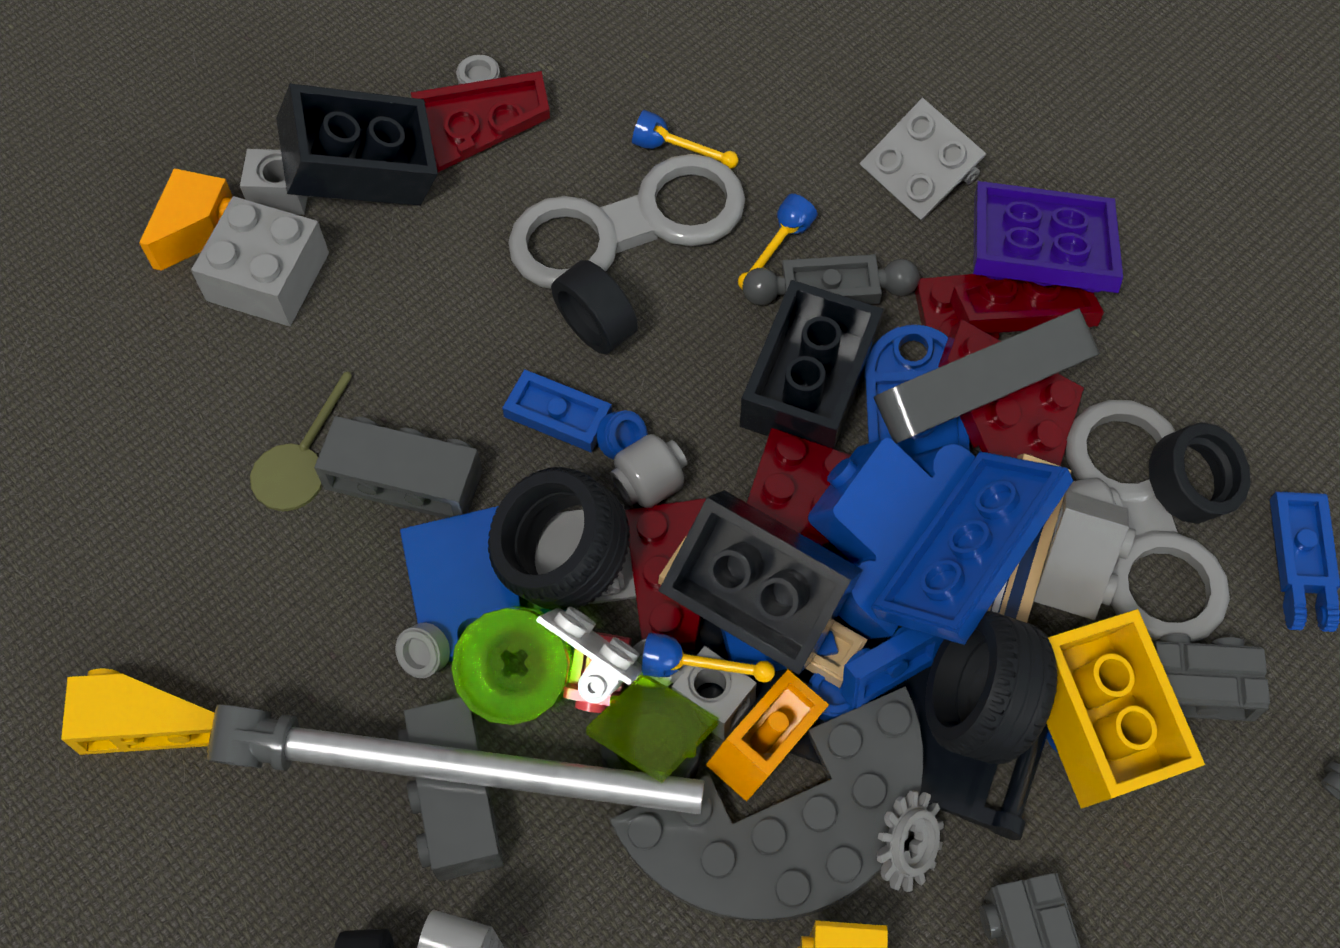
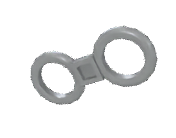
[508,154,745,289]
[1066,400,1230,643]

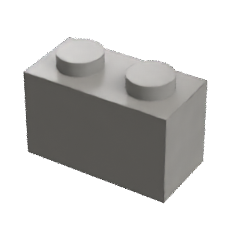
[1033,491,1136,620]

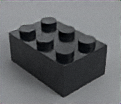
[276,83,438,206]
[740,280,884,449]
[658,490,863,675]

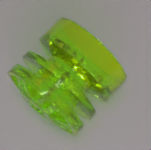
[451,606,573,725]

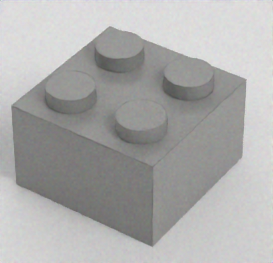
[191,196,329,327]

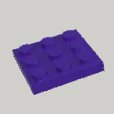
[973,181,1123,293]

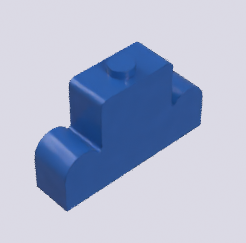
[808,438,976,639]

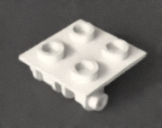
[536,607,642,703]

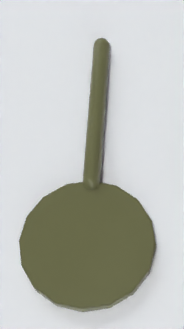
[250,371,352,512]

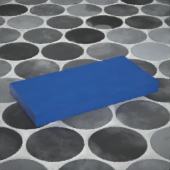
[871,451,1073,645]

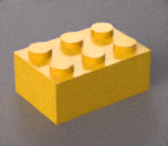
[1046,609,1205,809]

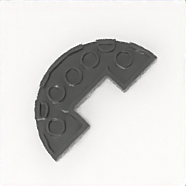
[609,686,923,923]

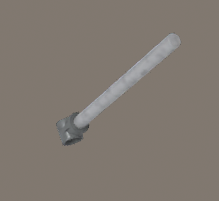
[205,705,704,814]

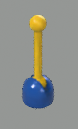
[632,110,739,169]
[738,194,818,290]
[642,632,775,683]

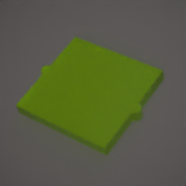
[586,673,718,783]

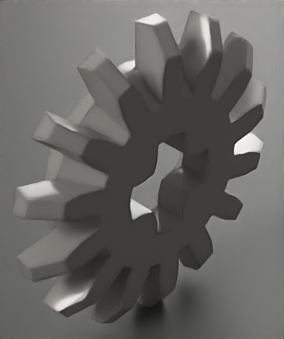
[877,790,944,892]

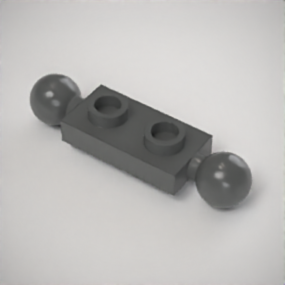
[742,254,920,305]

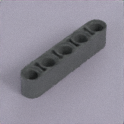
[873,308,1100,444]

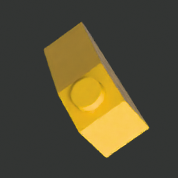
[61,668,215,755]

